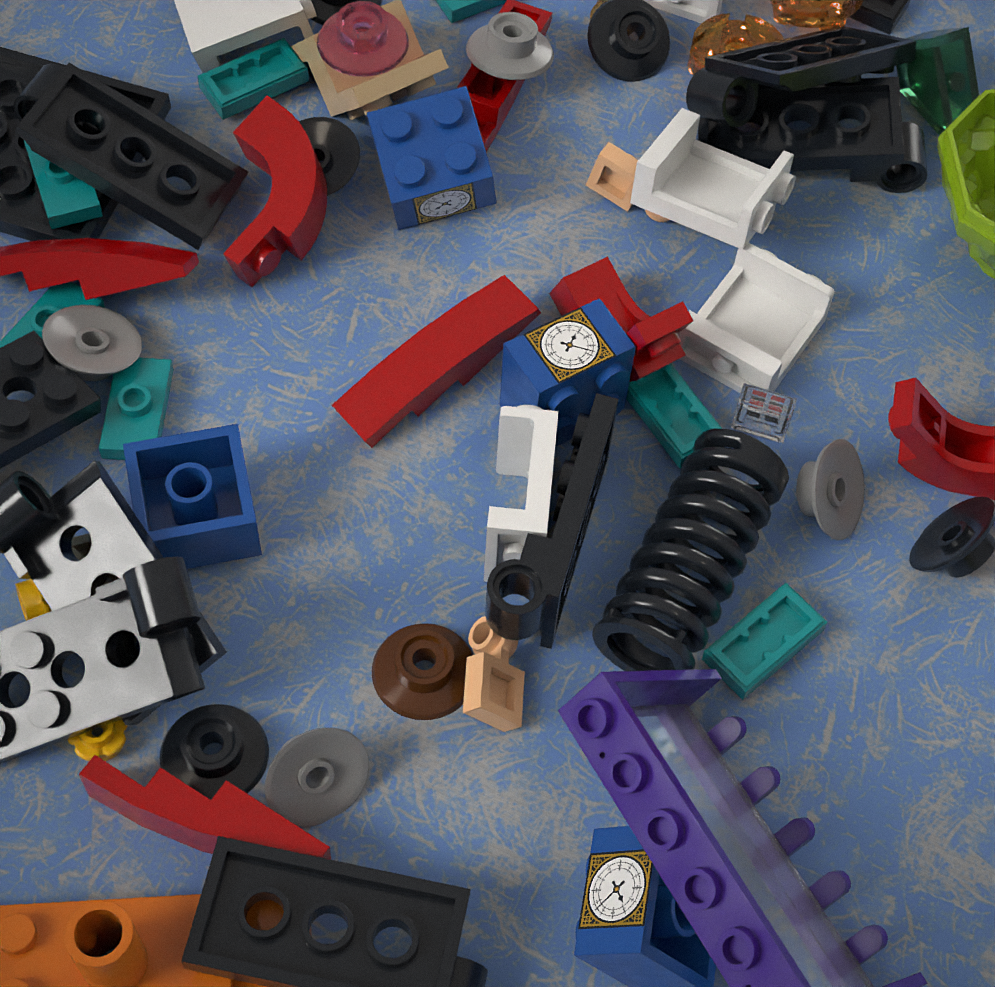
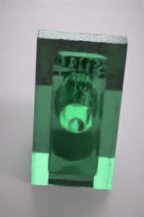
[896,27,979,136]

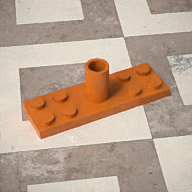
[0,894,311,987]

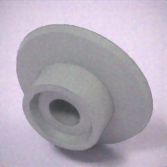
[466,12,554,80]
[42,305,142,381]
[796,439,865,540]
[265,728,369,827]

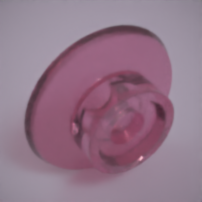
[317,1,409,77]

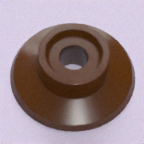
[372,623,474,720]

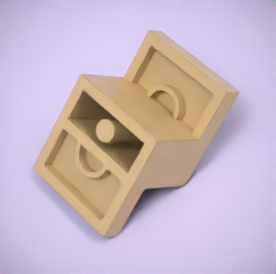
[291,0,449,120]

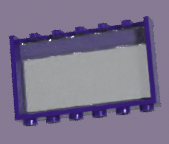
[558,669,928,987]

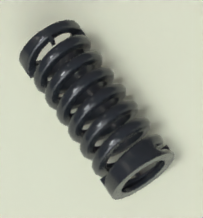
[592,428,789,671]

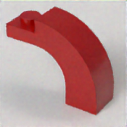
[223,95,327,287]
[549,256,694,382]
[888,377,995,500]

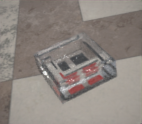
[731,383,797,443]

